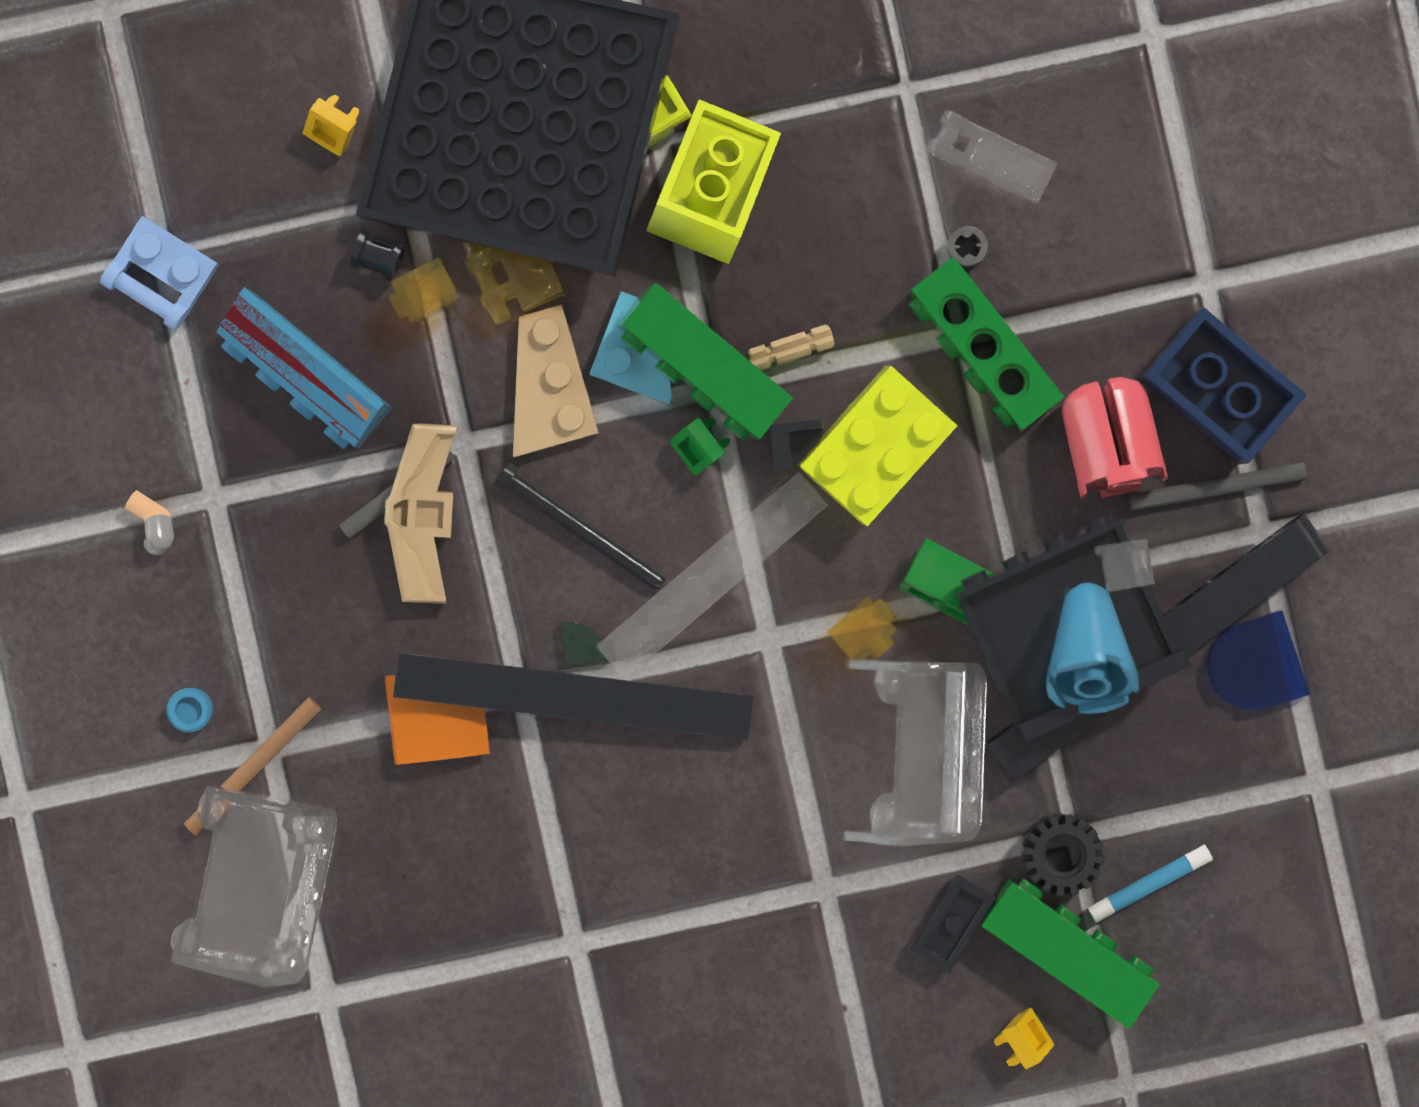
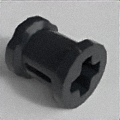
[350,230,406,282]

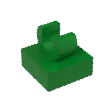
[669,418,730,477]

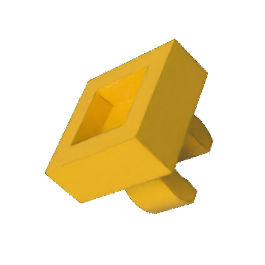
[303,95,359,157]
[994,1008,1055,1070]

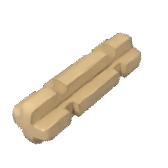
[748,325,834,371]

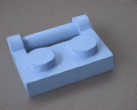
[100,216,220,331]

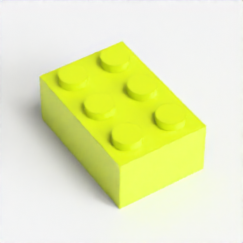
[797,366,957,526]

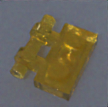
[462,242,565,324]

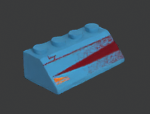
[217,287,393,449]

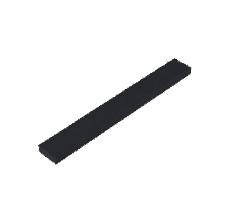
[393,652,753,740]

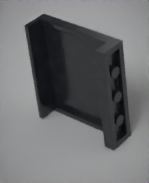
[954,513,1191,742]

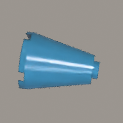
[1046,583,1139,714]

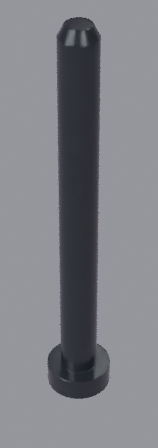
[493,461,666,590]

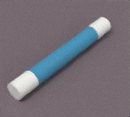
[1087,844,1213,923]

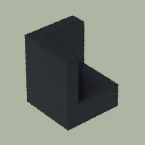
[769,419,824,471]

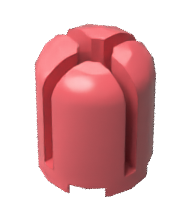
[1061,377,1168,499]

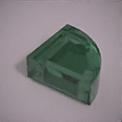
[561,621,611,666]

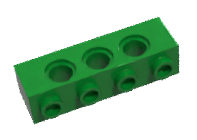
[908,256,1064,432]

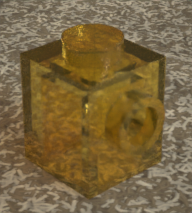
[388,257,462,325]
[826,596,897,665]

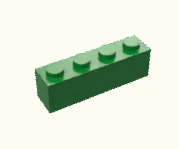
[616,283,793,440]
[980,878,1160,1029]

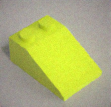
[646,99,781,264]

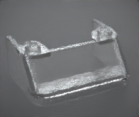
[844,659,987,846]

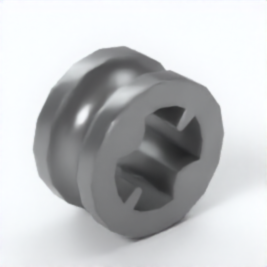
[946,226,988,268]

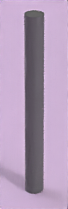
[1128,462,1307,511]

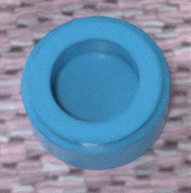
[167,687,213,732]

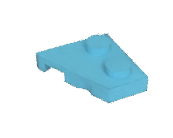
[590,291,672,405]

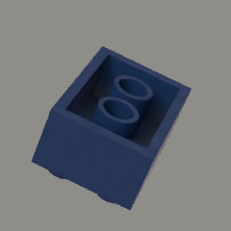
[1139,307,1307,465]

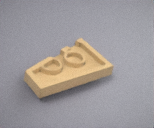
[513,305,599,458]

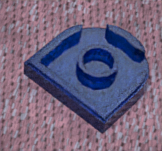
[1207,610,1310,711]

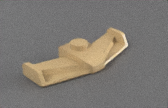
[384,424,457,604]

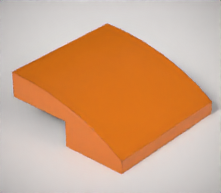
[385,675,490,765]

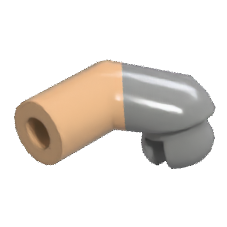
[125,490,174,555]

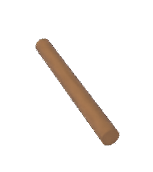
[184,697,321,835]

